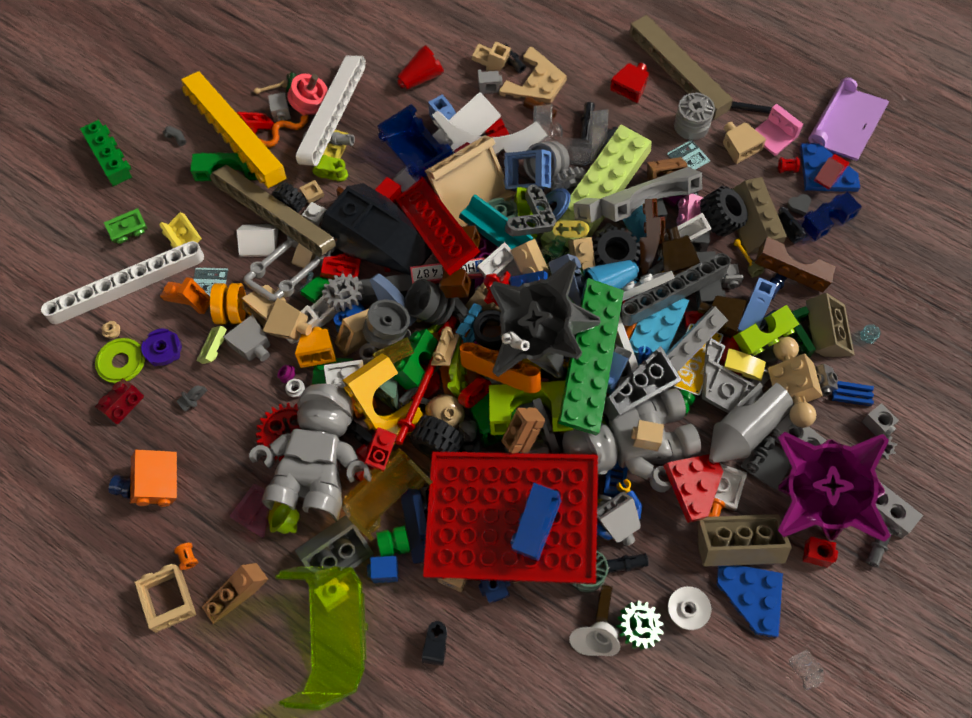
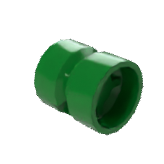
[376,525,411,557]

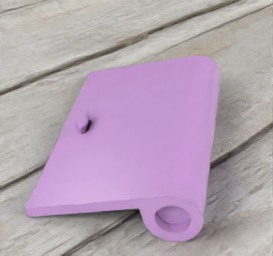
[808,78,889,161]

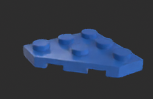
[800,143,860,192]
[716,565,783,638]

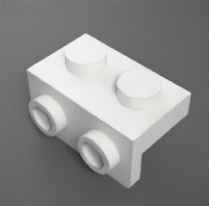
[323,359,363,389]

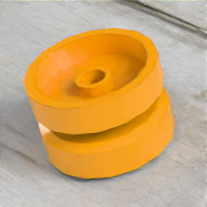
[210,283,246,325]

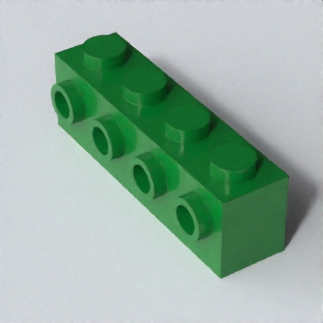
[80,120,132,187]

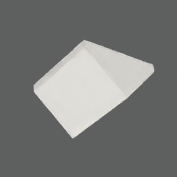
[237,224,279,257]

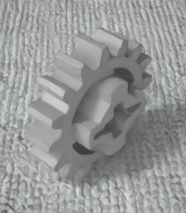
[550,166,586,195]
[322,273,364,311]

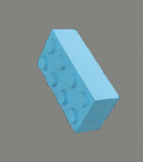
[630,298,689,359]

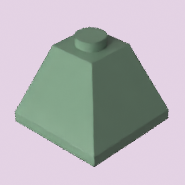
[374,377,400,412]

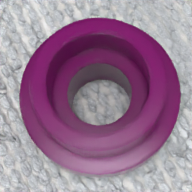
[277,364,295,383]

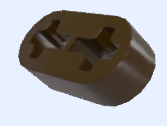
[595,584,612,623]

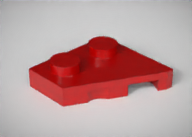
[320,253,361,279]

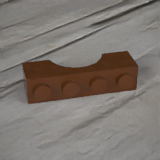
[439,226,481,298]
[755,237,836,293]

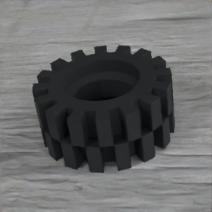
[271,182,306,213]

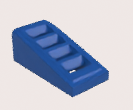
[603,462,628,498]

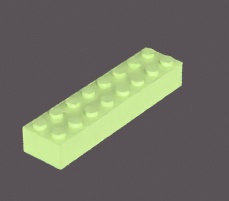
[540,125,652,257]

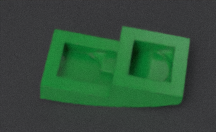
[300,276,334,303]

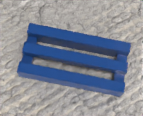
[832,381,874,406]

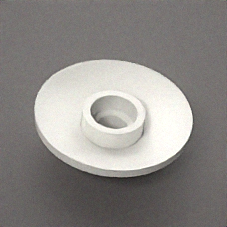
[668,586,711,630]

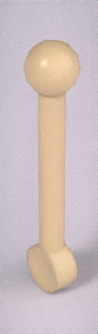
[254,80,287,95]

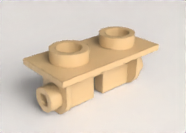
[431,327,460,366]

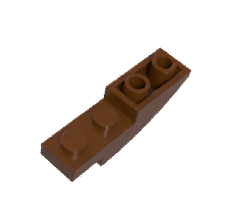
[638,198,665,275]

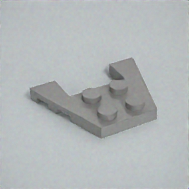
[702,338,770,413]

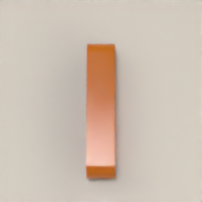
[459,342,541,393]

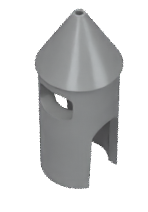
[709,383,794,463]

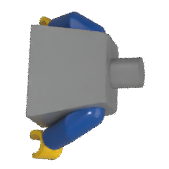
[597,479,642,546]

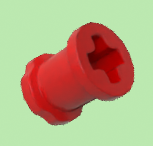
[778,157,800,173]

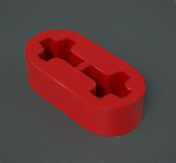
[458,377,491,408]

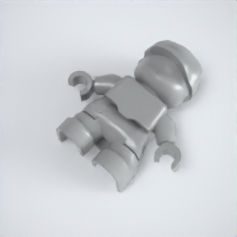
[561,377,701,492]
[249,384,372,521]

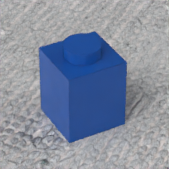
[367,556,398,583]

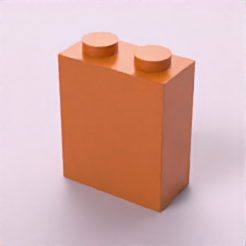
[130,450,177,507]

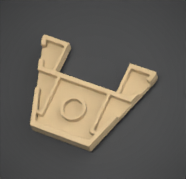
[499,46,567,103]

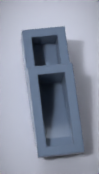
[370,273,417,326]

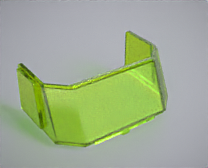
[275,566,368,711]

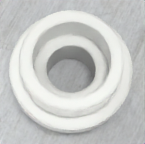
[285,379,305,398]

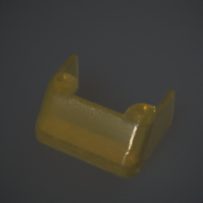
[341,448,432,541]

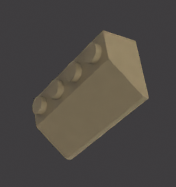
[733,177,787,255]
[697,514,792,566]

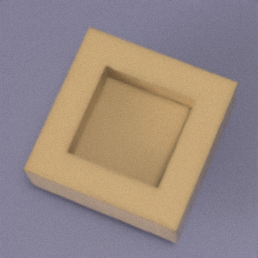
[300,180,324,204]

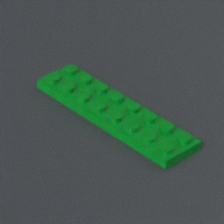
[557,278,624,436]

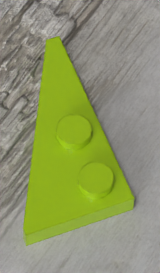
[448,337,468,399]

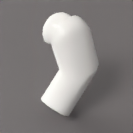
[502,332,530,351]

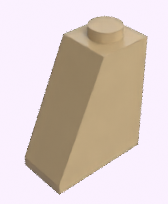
[335,309,369,356]

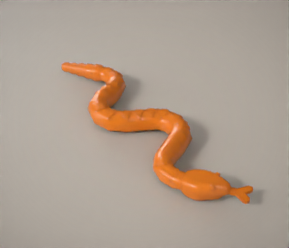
[259,115,309,148]

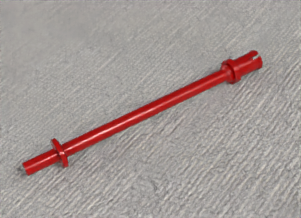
[395,316,458,445]

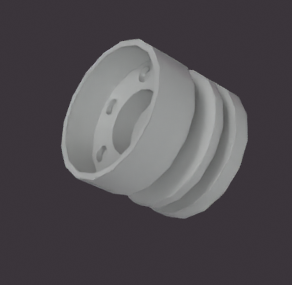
[674,93,715,140]

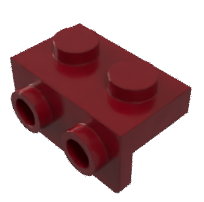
[95,378,144,424]

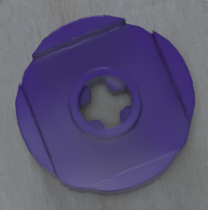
[141,328,182,366]

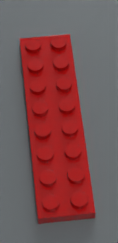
[395,177,480,276]

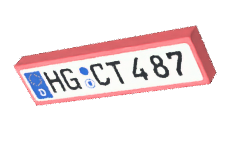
[410,257,485,284]

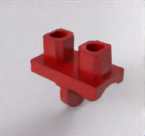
[483,271,511,307]

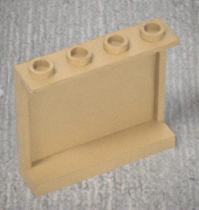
[425,135,516,227]

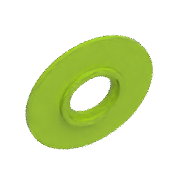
[95,338,145,383]

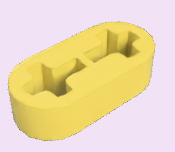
[553,220,589,238]

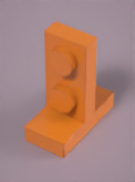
[159,277,210,314]

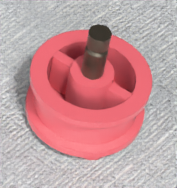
[287,74,328,115]

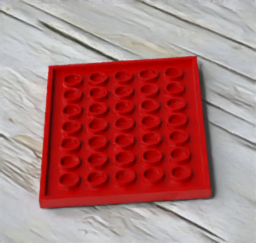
[423,452,598,584]

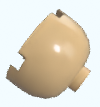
[425,394,465,430]

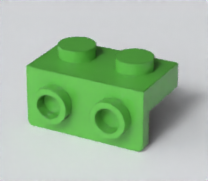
[104,208,148,244]

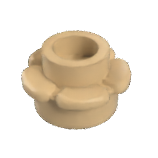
[101,321,120,339]

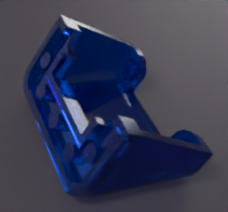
[377,104,453,178]

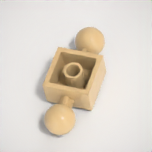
[768,337,823,428]

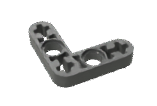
[505,185,556,236]

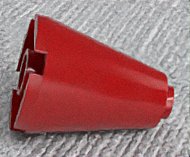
[397,45,444,90]

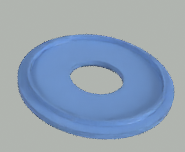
[536,188,571,222]

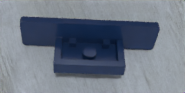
[399,481,428,564]

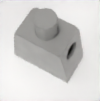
[223,315,270,361]

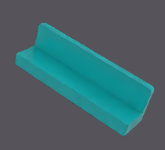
[459,194,533,249]

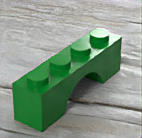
[190,152,258,181]

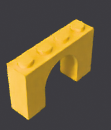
[342,354,423,444]

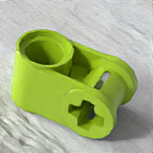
[312,155,348,182]

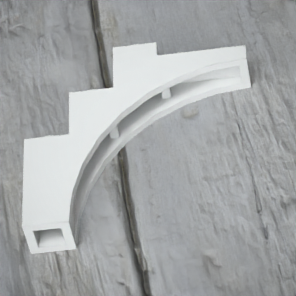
[432,111,548,160]

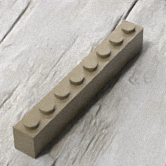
[629,15,733,120]

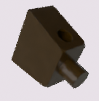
[661,226,700,272]
[697,296,746,339]

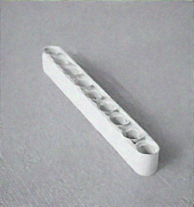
[296,55,365,166]
[41,241,204,324]

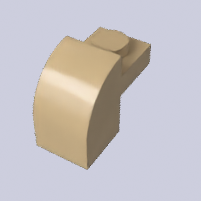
[472,42,511,72]

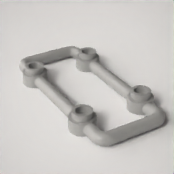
[243,235,336,301]

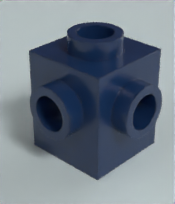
[478,580,511,604]

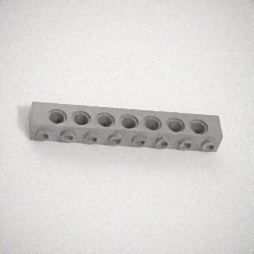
[769,414,923,539]

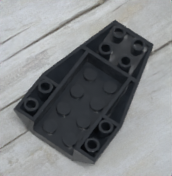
[320,183,433,275]

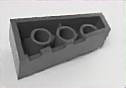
[603,346,682,422]

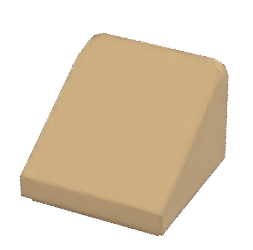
[291,244,315,268]

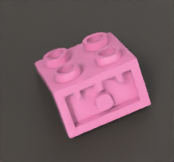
[755,104,803,156]

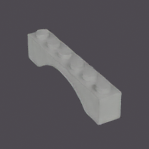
[601,167,702,222]

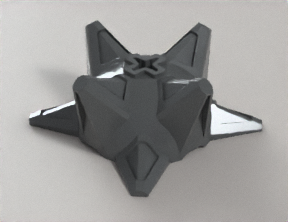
[490,260,600,378]

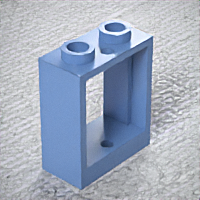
[504,149,551,191]

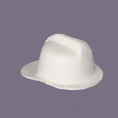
[570,622,620,656]

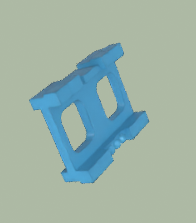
[456,303,488,343]

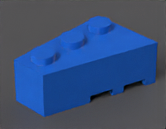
[510,483,561,561]

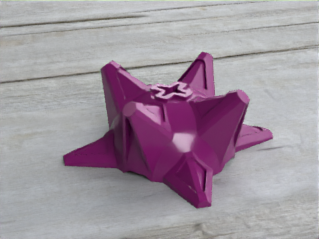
[778,432,891,542]

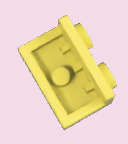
[159,212,202,248]

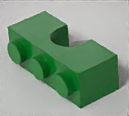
[393,329,438,390]

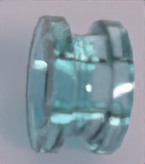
[860,324,881,344]

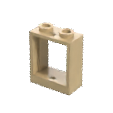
[135,564,196,633]

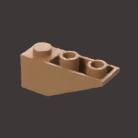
[202,563,268,624]

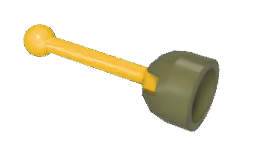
[734,239,765,277]

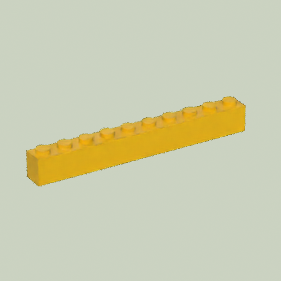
[181,71,287,188]

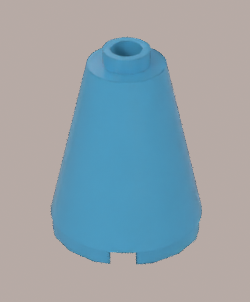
[583,260,639,289]

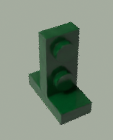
[768,306,816,358]

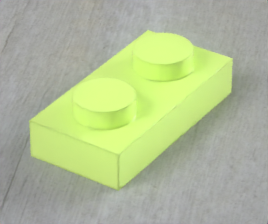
[196,326,227,364]

